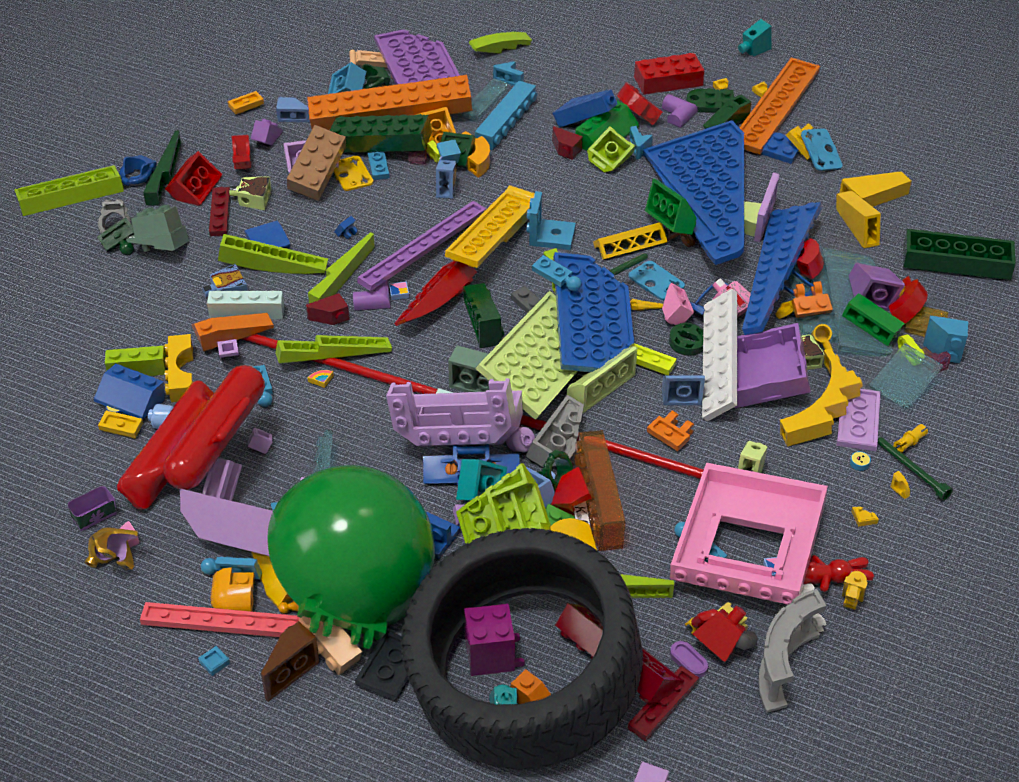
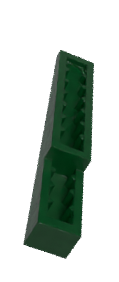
[143,130,182,206]

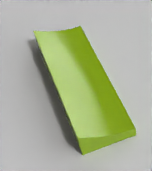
[14,165,124,216]

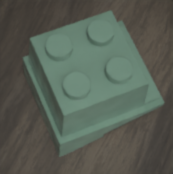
[126,204,189,252]

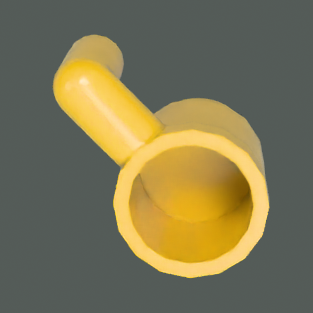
[811,324,833,351]

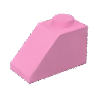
[662,283,694,325]

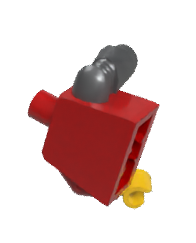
[685,606,758,662]

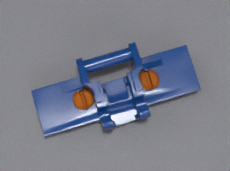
[423,444,520,484]

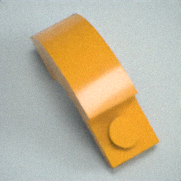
[461,131,490,178]

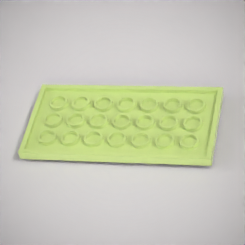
[476,291,577,420]

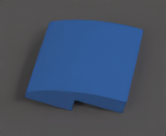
[244,221,290,249]

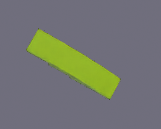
[469,32,532,54]

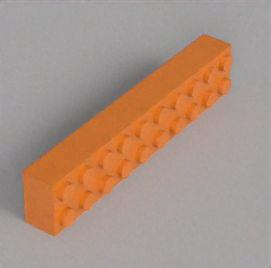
[307,75,472,131]

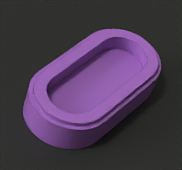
[670,641,708,678]

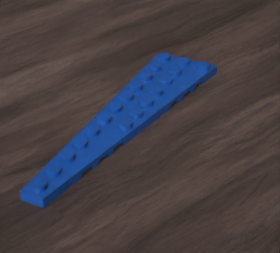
[742,202,822,335]

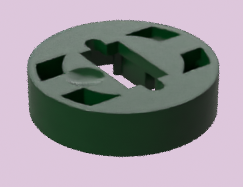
[669,323,704,356]

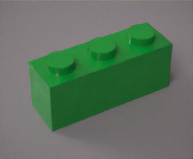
[842,293,905,346]

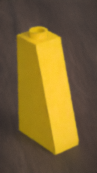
[839,172,911,207]
[836,191,881,248]

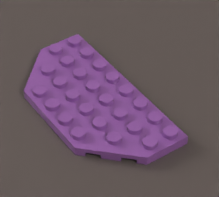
[374,29,460,84]

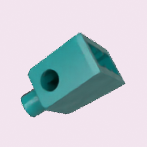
[738,19,772,56]

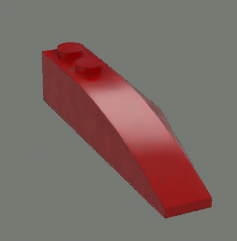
[394,261,477,326]

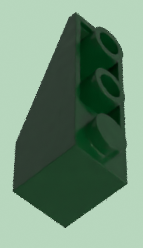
[703,94,752,129]

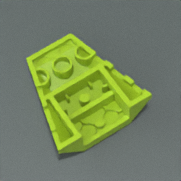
[456,463,550,544]

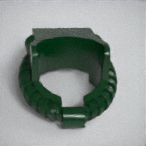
[362,64,391,89]
[537,449,573,492]

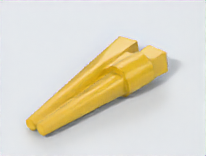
[630,299,663,310]

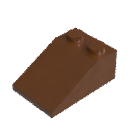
[261,621,320,702]

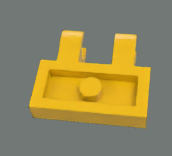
[786,123,813,159]

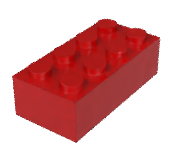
[634,53,705,95]

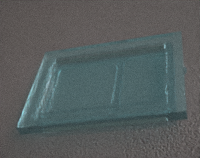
[869,343,943,409]

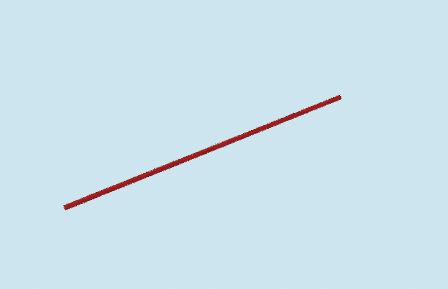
[242,334,704,479]

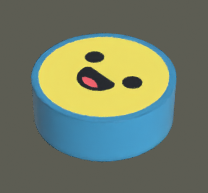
[850,451,871,471]

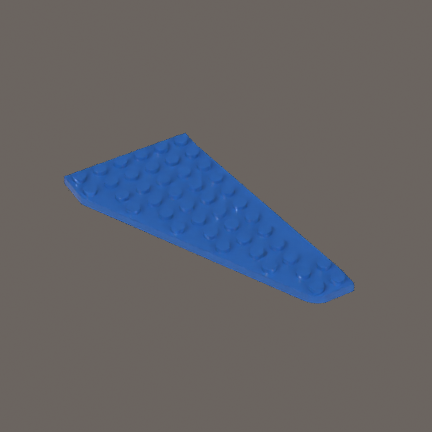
[643,120,744,265]

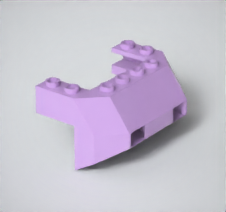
[386,378,523,447]
[180,458,304,556]

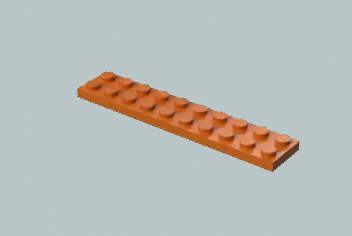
[739,57,820,154]

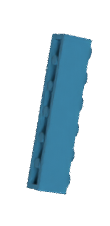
[475,81,537,150]

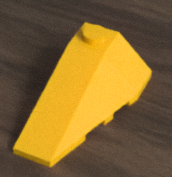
[251,552,293,608]

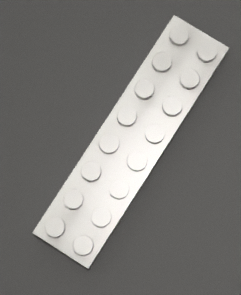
[702,289,737,421]

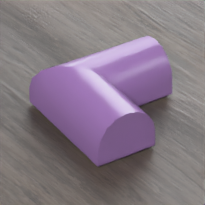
[662,94,698,128]
[353,280,390,310]

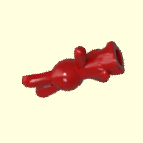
[804,555,874,592]

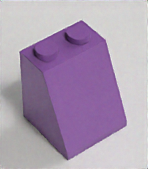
[849,263,905,311]

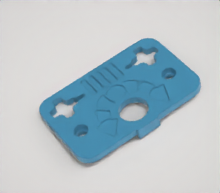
[801,128,842,171]
[628,261,685,300]

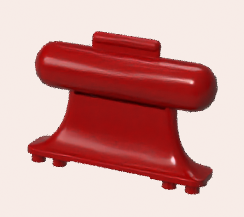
[117,365,265,510]

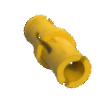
[893,424,928,453]

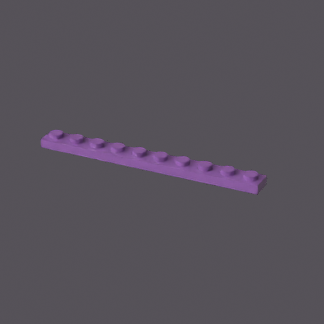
[357,201,486,291]

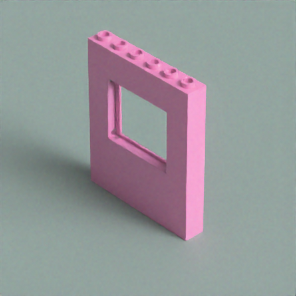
[670,463,828,604]

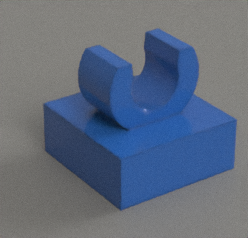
[334,216,358,239]

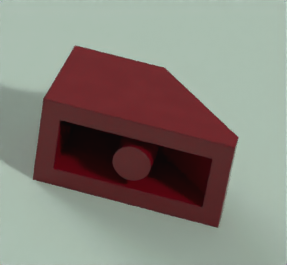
[552,126,583,160]
[306,293,349,325]

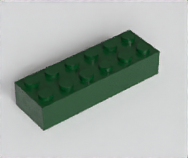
[330,114,433,152]
[903,229,1016,280]

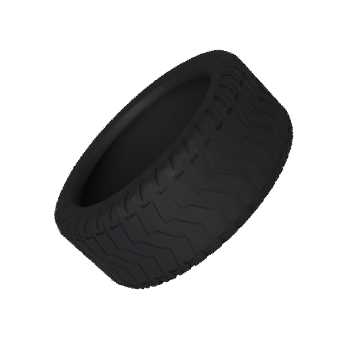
[401,528,643,770]

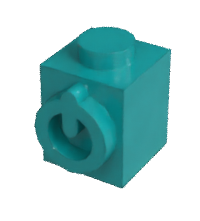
[489,685,517,704]

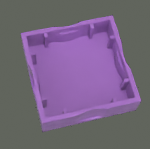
[735,323,811,408]

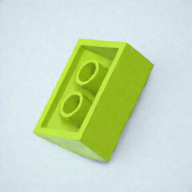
[105,346,167,376]

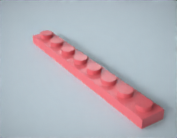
[140,602,299,637]

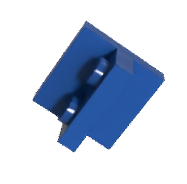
[426,512,460,560]

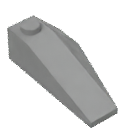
[526,395,584,467]

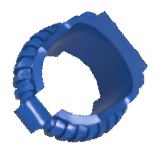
[119,155,157,186]

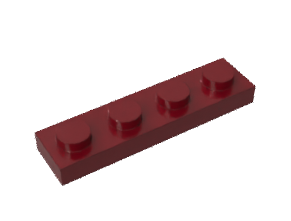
[209,187,230,237]
[627,666,699,741]

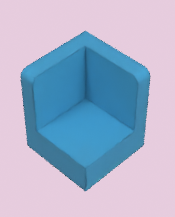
[437,140,461,163]

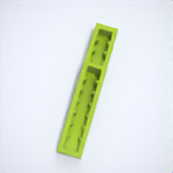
[308,232,375,303]
[276,335,392,363]
[620,574,674,598]

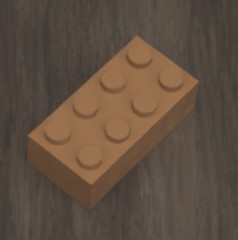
[287,125,346,201]

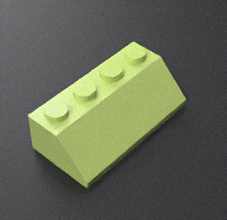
[567,346,637,413]

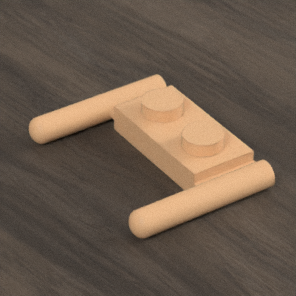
[349,50,393,79]

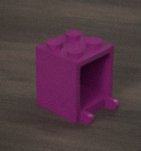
[464,604,525,676]

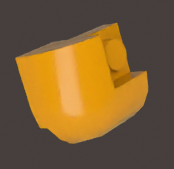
[210,567,255,612]

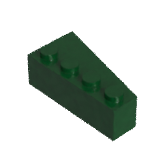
[463,283,504,348]

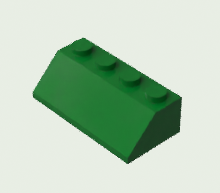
[575,101,639,151]
[645,178,697,235]

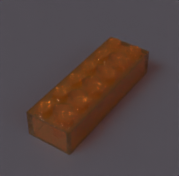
[575,430,625,551]

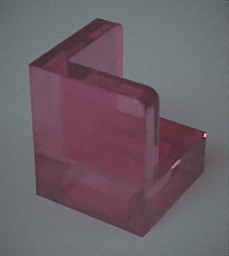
[922,347,951,375]

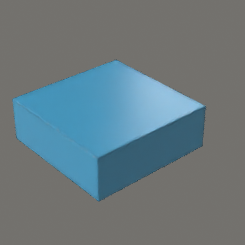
[198,646,230,676]

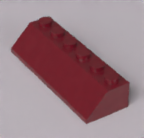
[555,603,685,704]

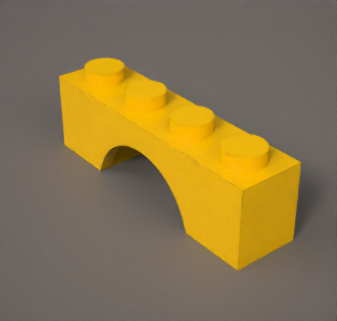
[165,334,193,403]

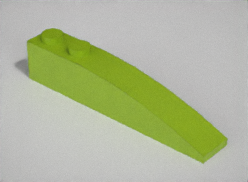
[218,234,328,274]

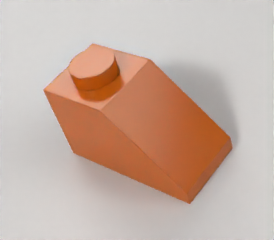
[511,669,551,704]

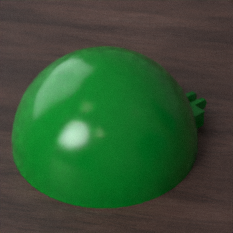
[267,465,435,649]

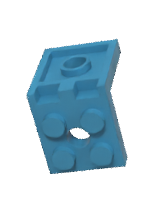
[527,191,576,250]

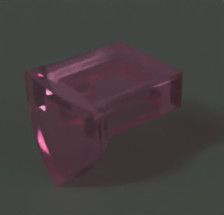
[408,146,427,164]

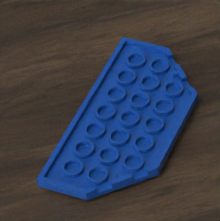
[553,252,634,372]

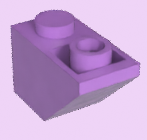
[251,119,283,145]

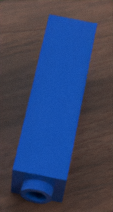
[552,89,618,127]

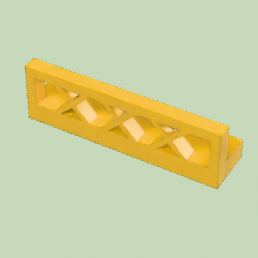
[593,222,667,260]

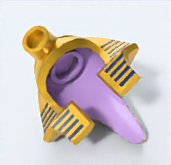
[84,527,138,570]

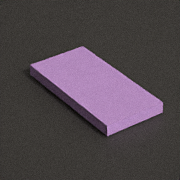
[754,173,779,242]
[837,389,880,451]

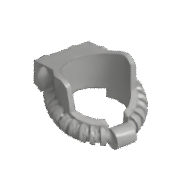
[97,199,131,233]

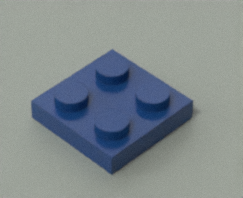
[761,132,800,164]

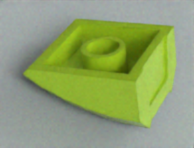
[587,126,635,172]

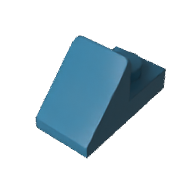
[493,62,524,86]
[629,126,653,160]

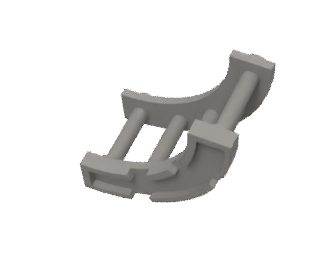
[758,589,826,713]

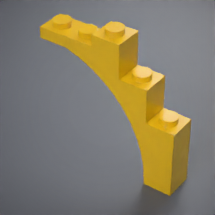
[780,348,863,446]

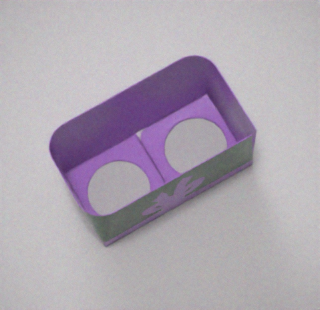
[68,486,117,531]

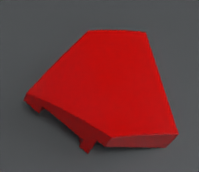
[551,467,592,512]

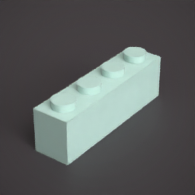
[207,291,284,319]

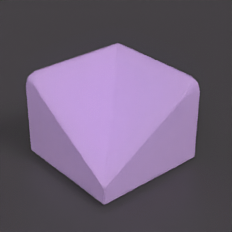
[248,428,272,454]

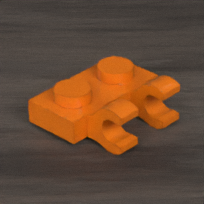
[792,281,833,318]
[647,410,694,451]

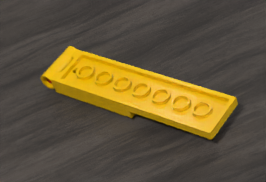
[445,185,535,268]

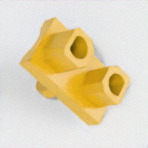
[842,571,867,610]

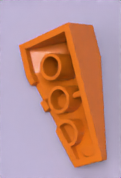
[192,313,274,351]

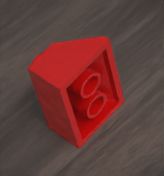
[165,151,223,206]

